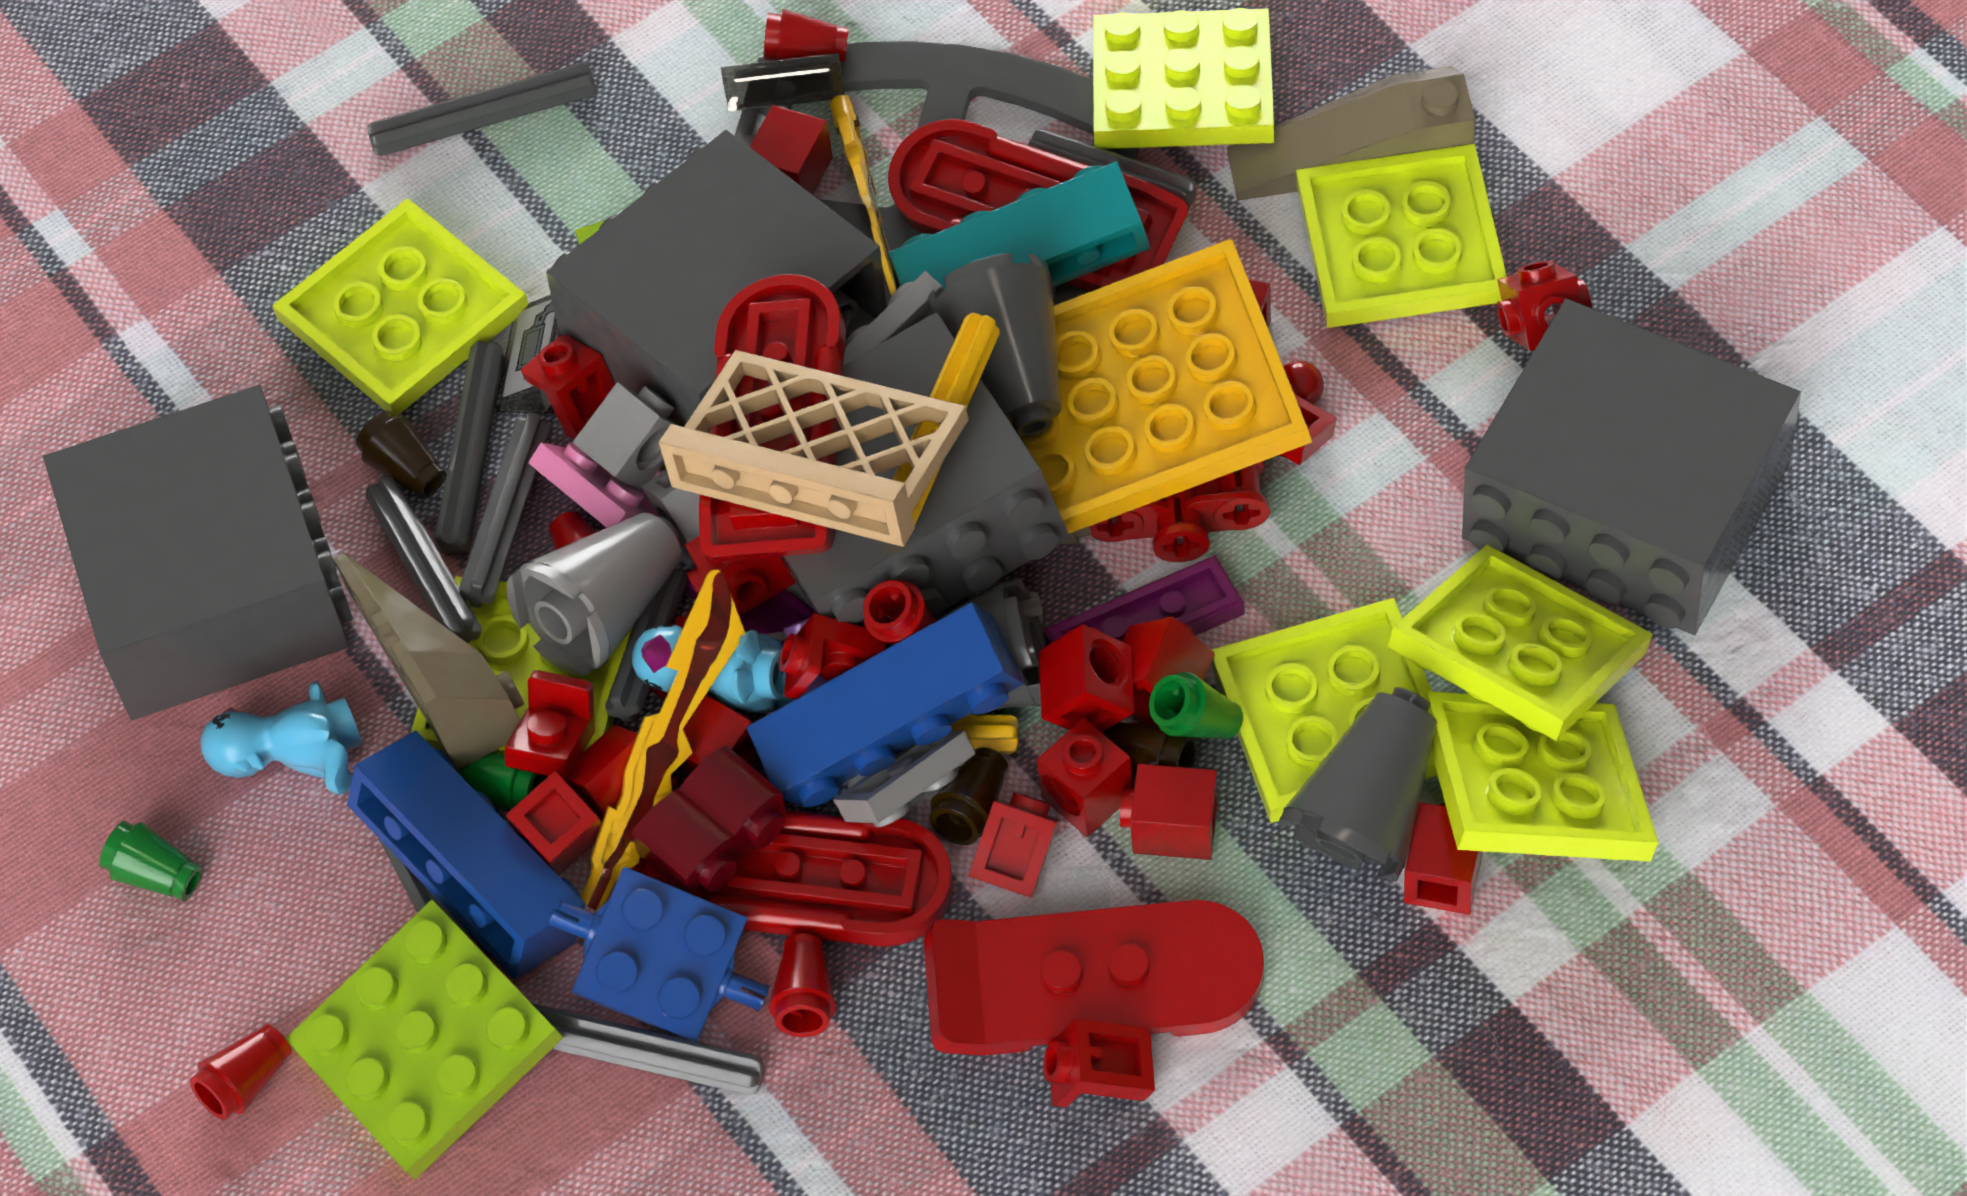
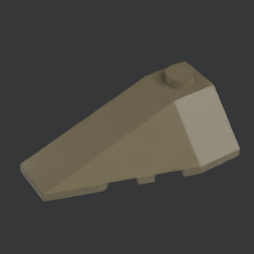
[332,552,525,771]

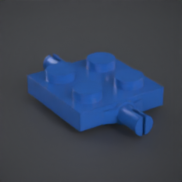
[548,867,770,1041]

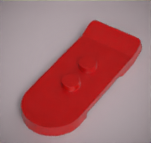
[888,119,1188,292]
[699,274,846,561]
[631,808,953,947]
[923,900,1264,1056]

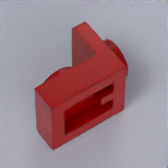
[521,335,615,440]
[779,613,886,700]
[504,670,595,780]
[968,792,1062,898]
[1043,1018,1155,1108]

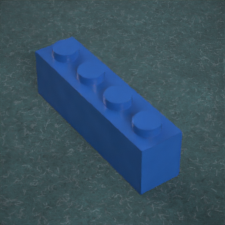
[746,602,1025,807]
[347,730,586,980]

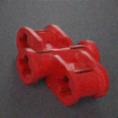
[1089,461,1270,563]

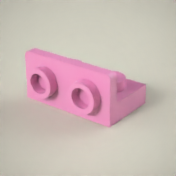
[528,442,663,528]

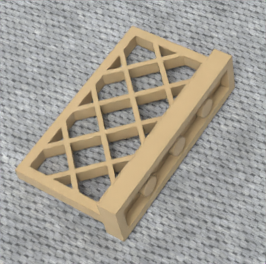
[659,350,969,547]

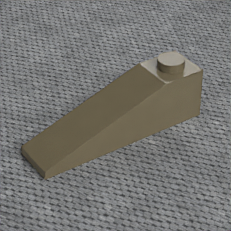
[1227,66,1475,201]

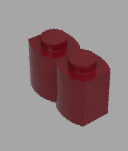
[631,745,787,898]

